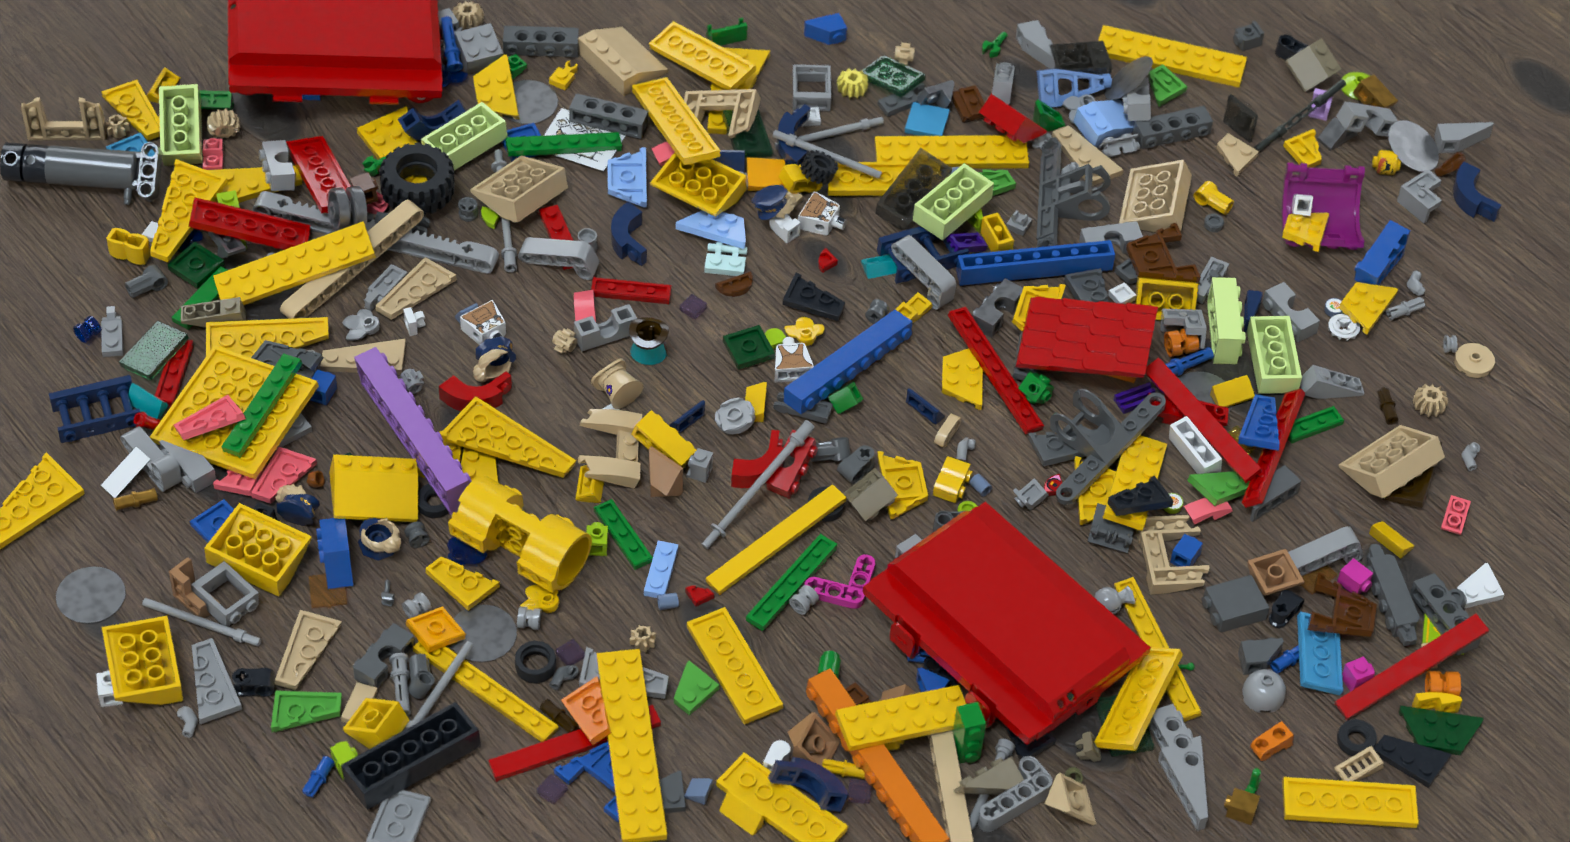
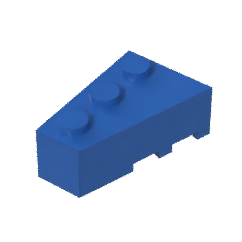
[1354,220,1410,285]
[316,518,353,589]

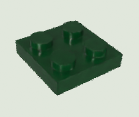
[168,242,225,289]
[723,325,775,370]

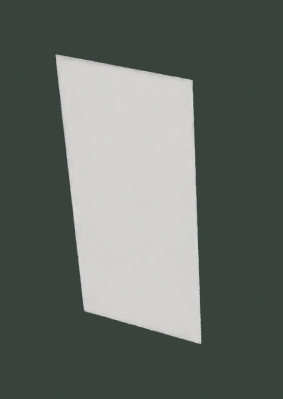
[101,447,150,498]

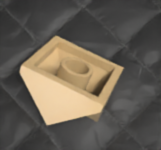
[1044,773,1096,825]

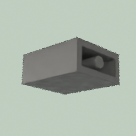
[1202,575,1269,633]

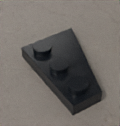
[1107,476,1174,516]

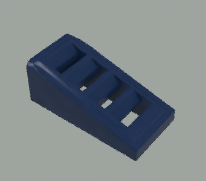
[1244,290,1263,333]

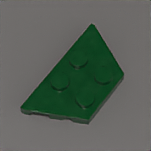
[1398,705,1483,756]

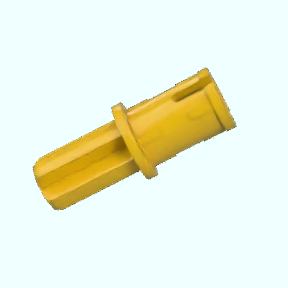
[822,759,864,779]

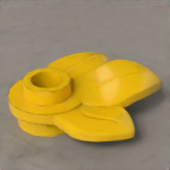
[784,317,824,346]
[520,585,559,613]

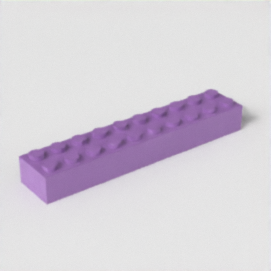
[354,347,472,516]

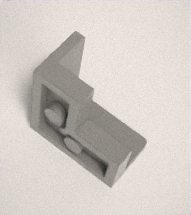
[1397,169,1442,223]
[1160,309,1207,349]

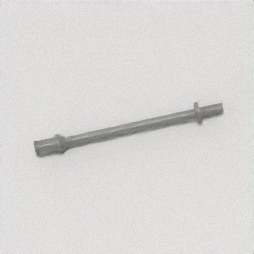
[491,150,517,272]
[701,420,815,549]

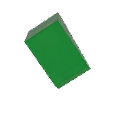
[1033,99,1066,132]

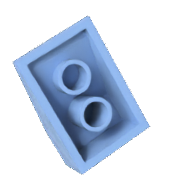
[1073,100,1135,148]

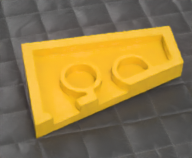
[425,556,500,611]

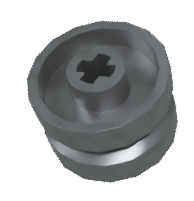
[328,186,367,231]

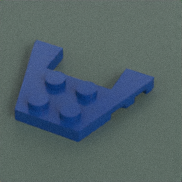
[554,742,619,823]

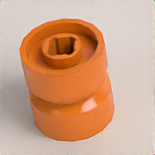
[1164,329,1199,357]
[1425,671,1461,696]

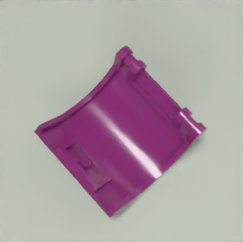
[1282,162,1365,250]

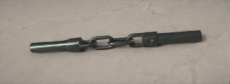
[1254,79,1346,152]

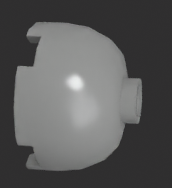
[1242,669,1286,713]

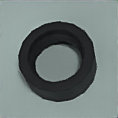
[515,641,556,683]

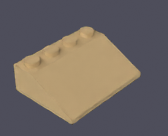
[578,27,668,96]
[470,156,568,222]
[1119,160,1192,232]
[1339,425,1445,498]

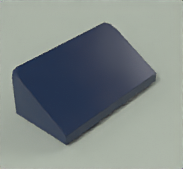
[713,150,745,173]
[906,388,945,425]
[669,400,705,434]

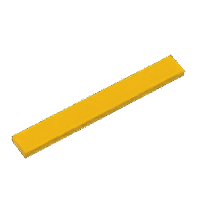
[706,484,846,595]
[1114,577,1201,722]
[413,642,559,742]

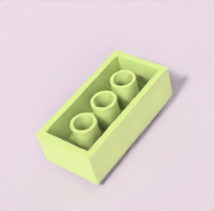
[159,84,203,166]
[421,102,508,170]
[913,163,994,240]
[1207,277,1245,364]
[1247,316,1302,394]

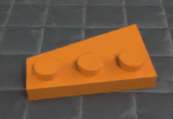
[561,676,611,745]

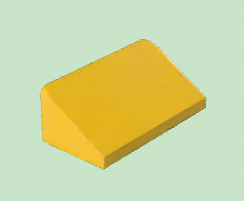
[146,67,180,103]
[1210,375,1255,407]
[745,382,767,422]
[575,465,604,503]
[1369,521,1414,559]
[720,789,764,835]

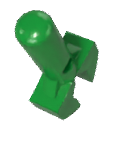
[982,31,1008,58]
[362,155,386,176]
[1245,768,1261,794]

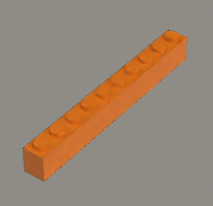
[806,668,950,842]

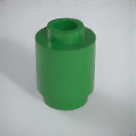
[817,651,841,678]

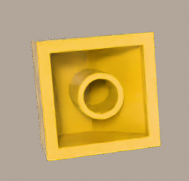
[343,698,410,749]

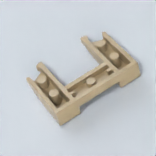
[684,89,761,138]
[21,97,107,140]
[578,409,642,488]
[1135,515,1210,595]

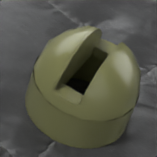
[1065,767,1083,783]

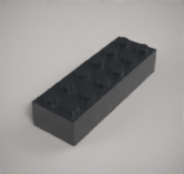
[341,702,481,810]

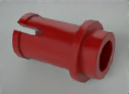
[134,412,161,431]

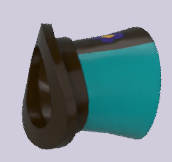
[629,317,669,365]

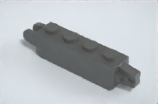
[1366,544,1420,646]

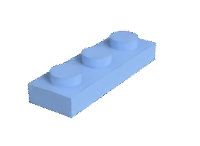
[644,541,678,598]

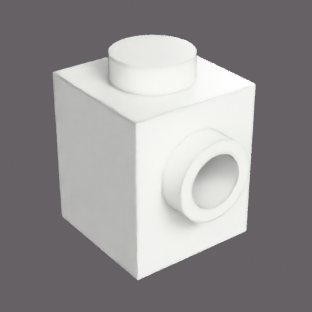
[96,671,123,707]

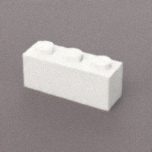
[1169,416,1222,474]

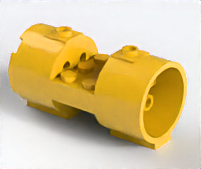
[448,475,592,593]

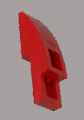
[1147,393,1229,426]

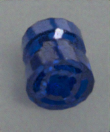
[73,316,102,343]

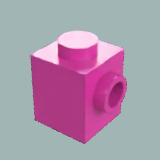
[1337,558,1373,594]
[1342,657,1375,692]

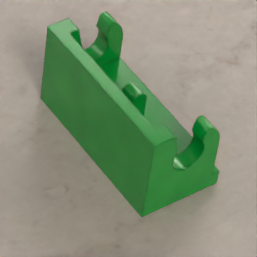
[706,17,747,46]
[200,90,234,111]

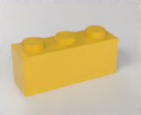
[631,410,697,468]

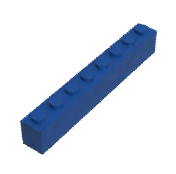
[956,240,1115,285]
[784,310,912,414]

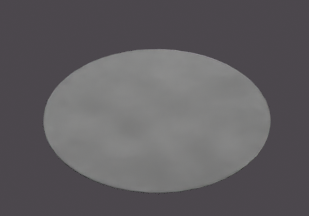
[1105,56,1153,100]
[504,80,558,124]
[1388,120,1439,172]
[1178,372,1233,413]
[56,567,125,623]
[451,605,517,662]

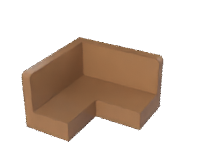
[169,557,220,618]

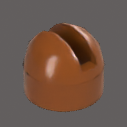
[306,470,325,488]

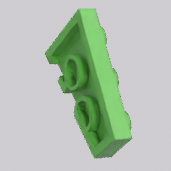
[1187,471,1250,506]
[271,691,342,732]

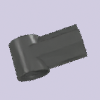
[124,265,168,298]
[811,437,851,461]
[408,653,435,699]

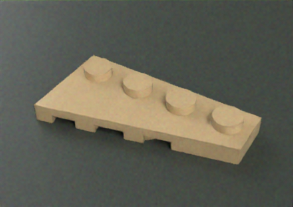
[1052,125,1123,186]
[376,257,457,320]
[321,339,406,375]
[275,610,342,690]

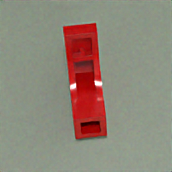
[439,371,512,411]
[731,430,785,488]

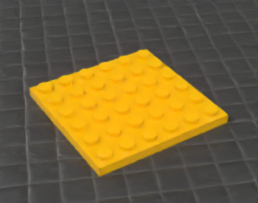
[150,345,319,479]

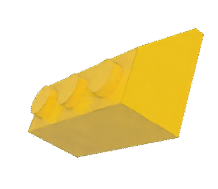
[1135,277,1198,320]

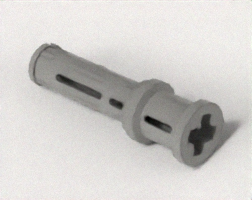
[389,653,411,716]

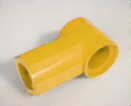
[1193,181,1234,215]

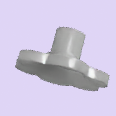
[1030,133,1052,150]

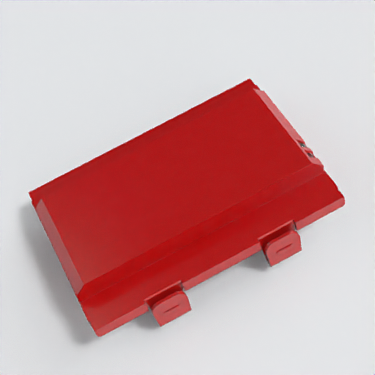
[228,0,443,105]
[863,501,1151,744]

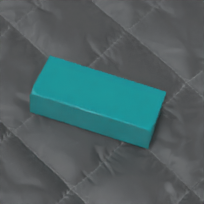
[861,254,897,279]
[128,383,169,419]

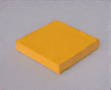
[746,157,786,191]
[406,606,466,653]

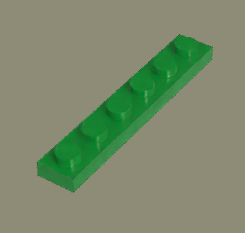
[505,132,622,156]
[221,353,303,457]
[746,534,837,631]

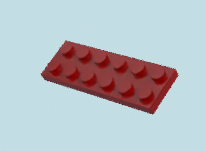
[286,136,351,214]
[188,197,310,250]

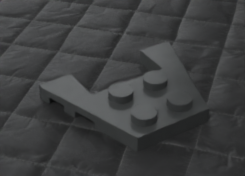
[251,340,324,372]

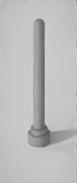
[969,739,1015,830]

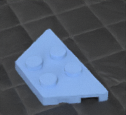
[608,147,647,207]
[676,210,746,249]

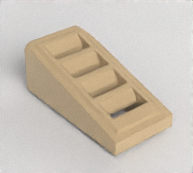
[1334,746,1384,782]

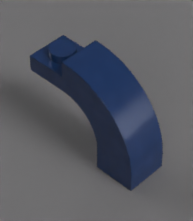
[398,100,466,141]
[777,104,811,165]
[1453,162,1501,222]
[611,201,647,266]
[768,757,848,812]

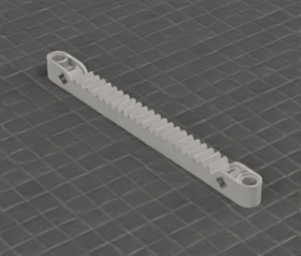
[252,191,499,274]

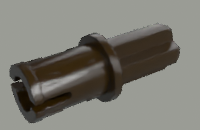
[1377,387,1398,425]
[540,699,578,733]

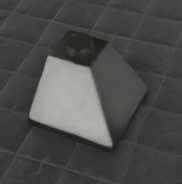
[1223,94,1258,143]

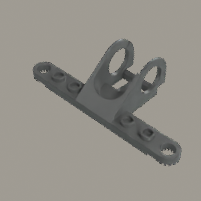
[1036,137,1111,248]
[1050,389,1166,505]

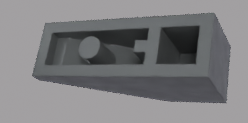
[1250,465,1301,522]

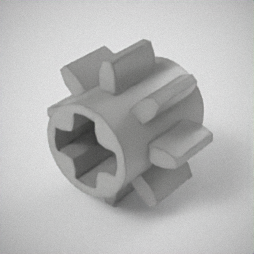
[399,369,424,394]

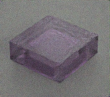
[679,294,707,319]
[556,639,585,666]
[536,774,568,805]
[847,779,871,804]

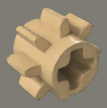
[895,42,915,65]
[105,115,130,138]
[552,329,577,354]
[630,625,656,653]

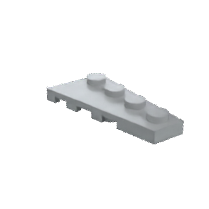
[192,638,242,724]
[579,647,669,699]

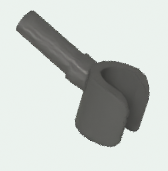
[1207,263,1224,282]
[381,580,395,606]

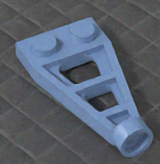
[1037,68,1112,107]

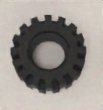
[800,150,838,185]

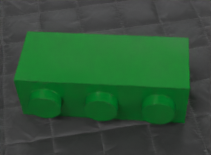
[953,702,986,764]

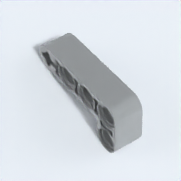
[891,235,956,310]
[518,237,600,280]
[120,426,182,492]
[1288,526,1363,576]
[978,756,1053,832]

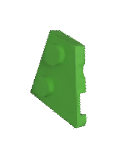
[1148,64,1187,106]
[978,169,1016,196]
[674,661,719,716]

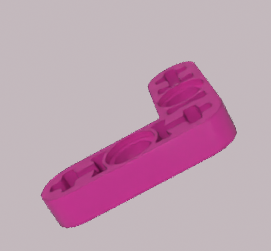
[805,554,875,609]

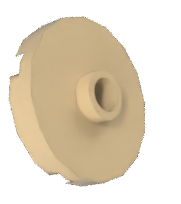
[1454,343,1495,378]

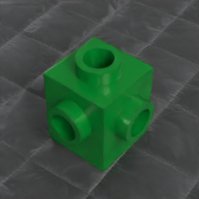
[1018,372,1055,404]

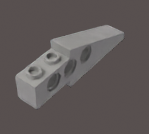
[1148,704,1208,831]

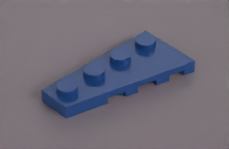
[1238,394,1280,450]

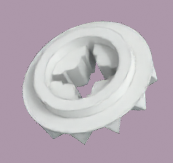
[1328,314,1360,341]

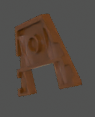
[1126,223,1201,283]
[1307,572,1377,637]

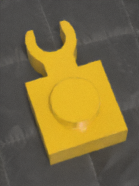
[549,61,578,90]

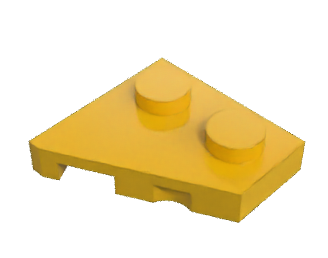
[1283,129,1322,168]

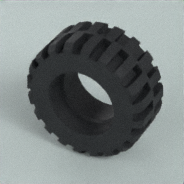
[380,143,455,215]

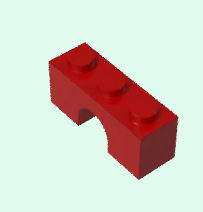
[765,430,818,499]

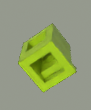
[586,522,608,556]
[330,741,358,779]

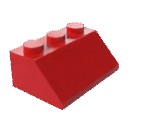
[979,93,1047,143]

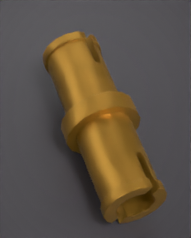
[113,488,158,511]

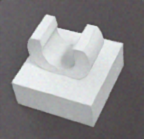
[403,307,425,336]

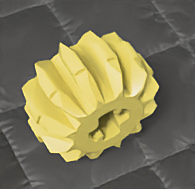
[837,68,869,99]

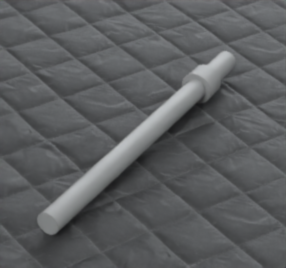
[774,117,884,150]
[772,130,882,179]
[142,598,261,647]
[405,641,474,729]

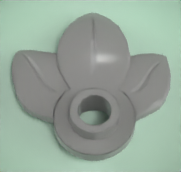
[1062,94,1095,124]
[342,309,380,340]

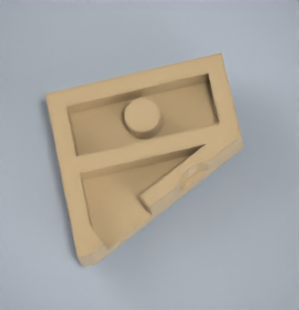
[1216,133,1259,176]

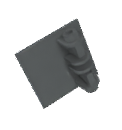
[1087,503,1134,553]

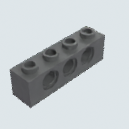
[503,26,579,57]
[569,93,648,139]
[1133,106,1213,149]
[1410,573,1481,656]

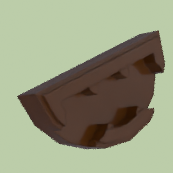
[1434,151,1466,176]
[715,271,753,297]

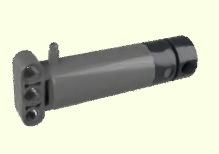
[0,142,163,205]

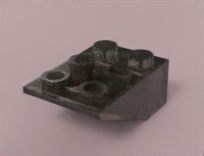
[1049,41,1112,83]

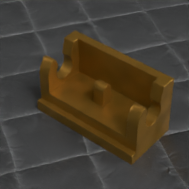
[1353,74,1398,110]

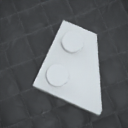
[1457,563,1504,608]

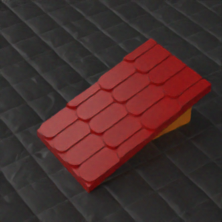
[1015,297,1158,383]

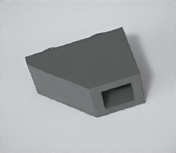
[1238,638,1284,675]

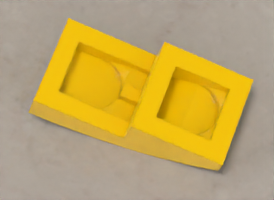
[895,292,933,323]
[1412,692,1463,713]

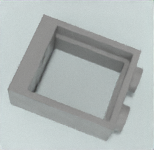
[792,65,831,111]
[191,561,259,627]

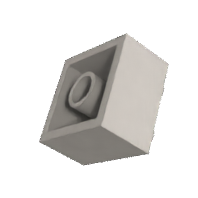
[455,23,503,75]

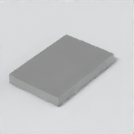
[366,790,431,842]

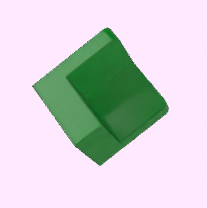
[828,382,863,414]

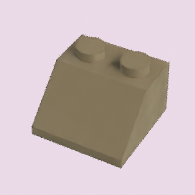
[1285,38,1341,92]
[843,468,898,521]

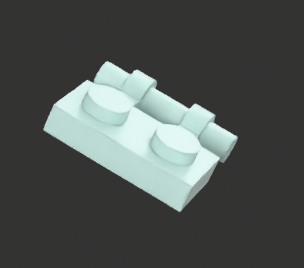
[704,242,747,276]

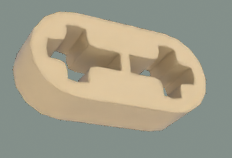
[934,413,961,448]

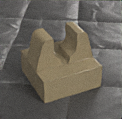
[1075,731,1101,762]

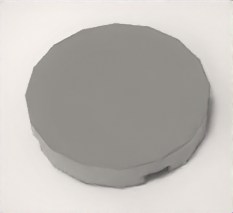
[715,398,755,435]

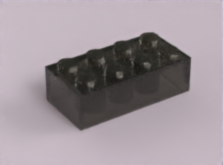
[875,148,952,231]

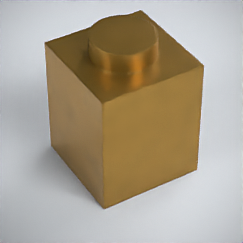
[1224,788,1260,825]

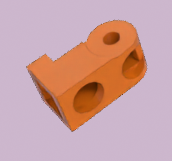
[1250,721,1294,761]

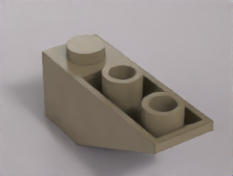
[181,297,246,327]
[953,757,1024,795]

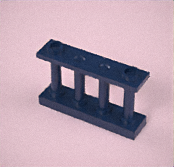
[877,226,969,284]
[49,375,141,443]

